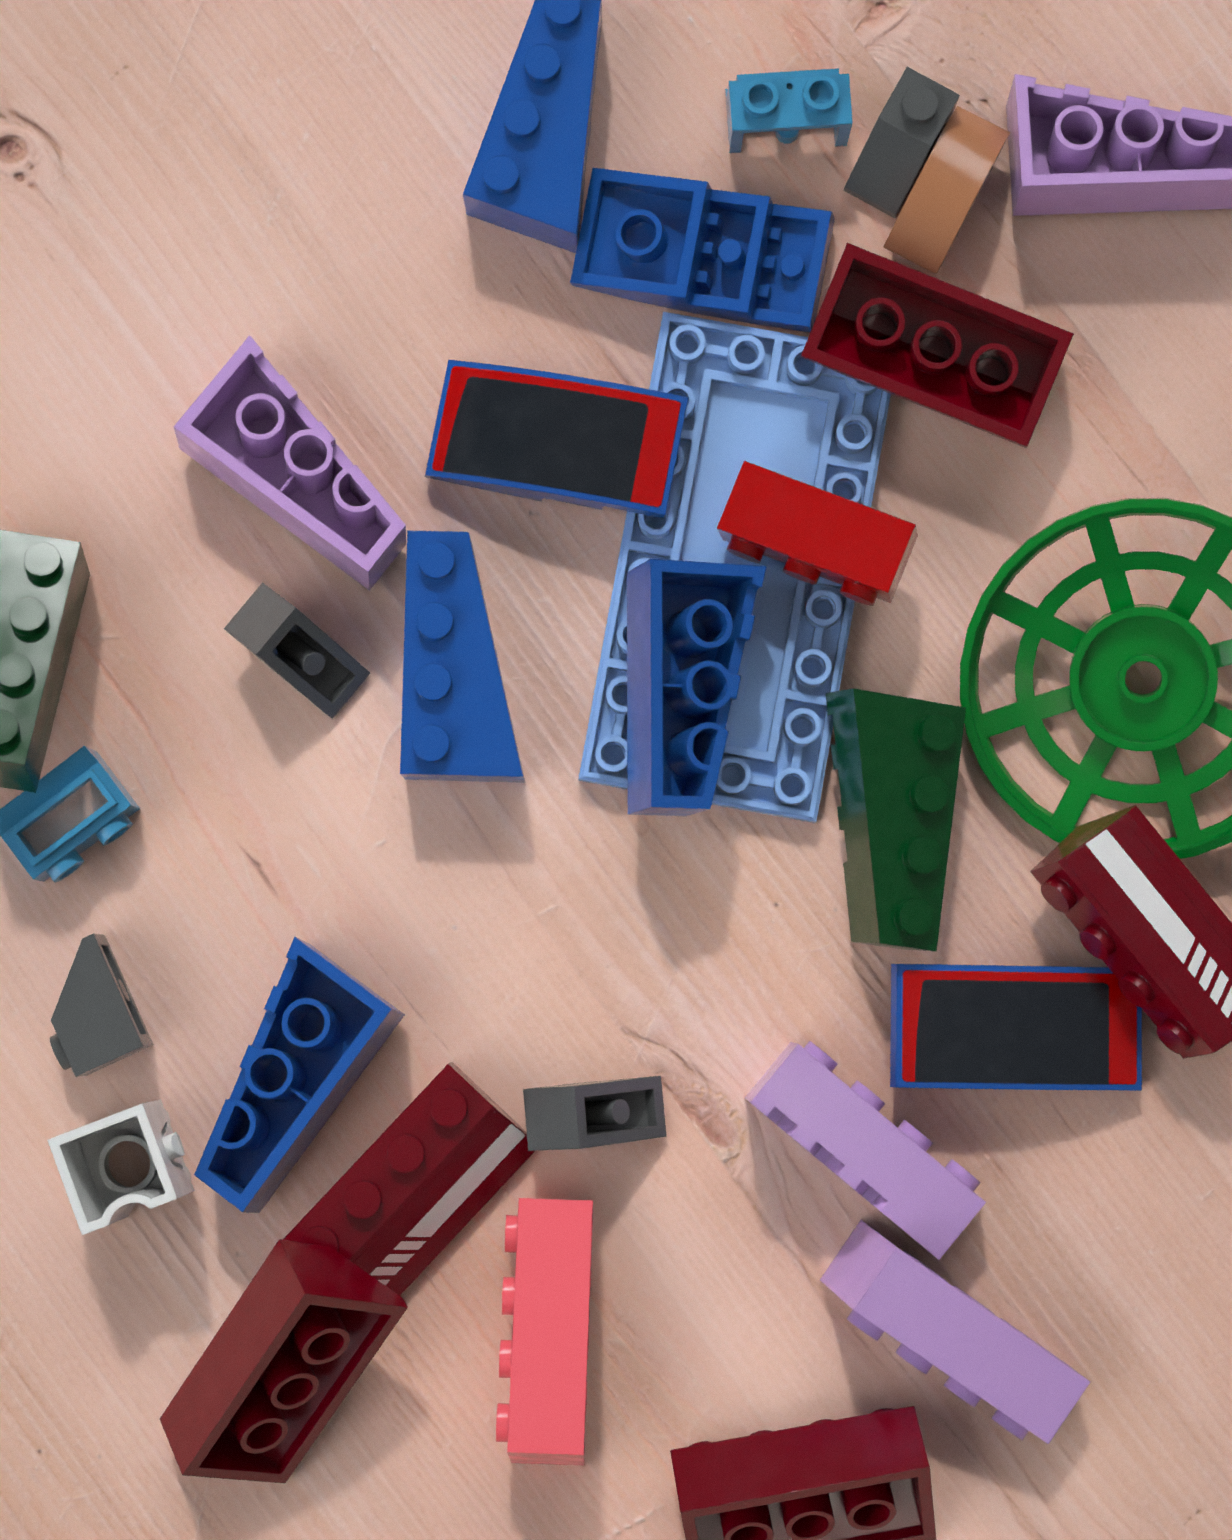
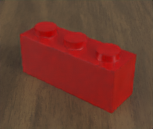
[717,461,918,606]

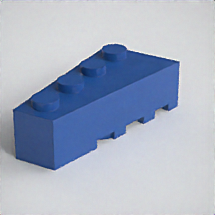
[194,936,405,1213]

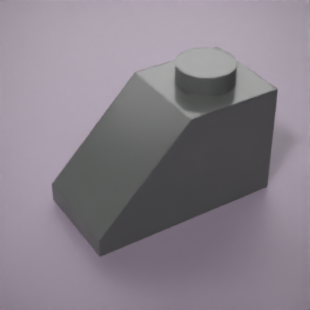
[843,67,960,218]
[224,582,370,719]
[50,933,154,1077]
[523,1076,667,1151]

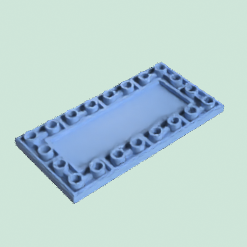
[578,312,891,823]

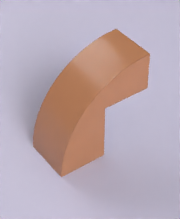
[883,106,1010,274]

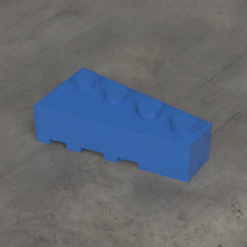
[463,0,602,253]
[400,530,526,783]
[627,559,767,816]

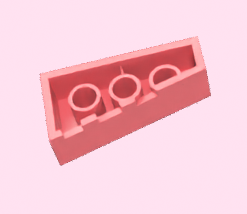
[496,1198,593,1466]

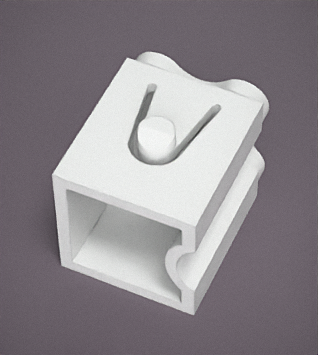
[47,1099,195,1235]

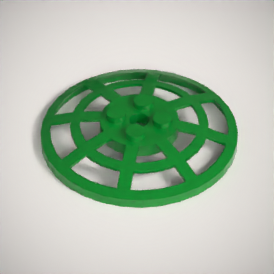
[960,498,1232,859]

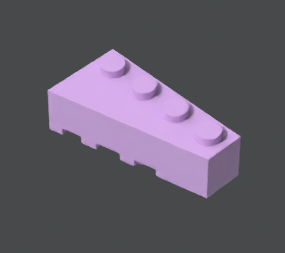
[1006,74,1232,216]
[174,335,406,591]
[745,1041,986,1260]
[820,1220,1090,1444]

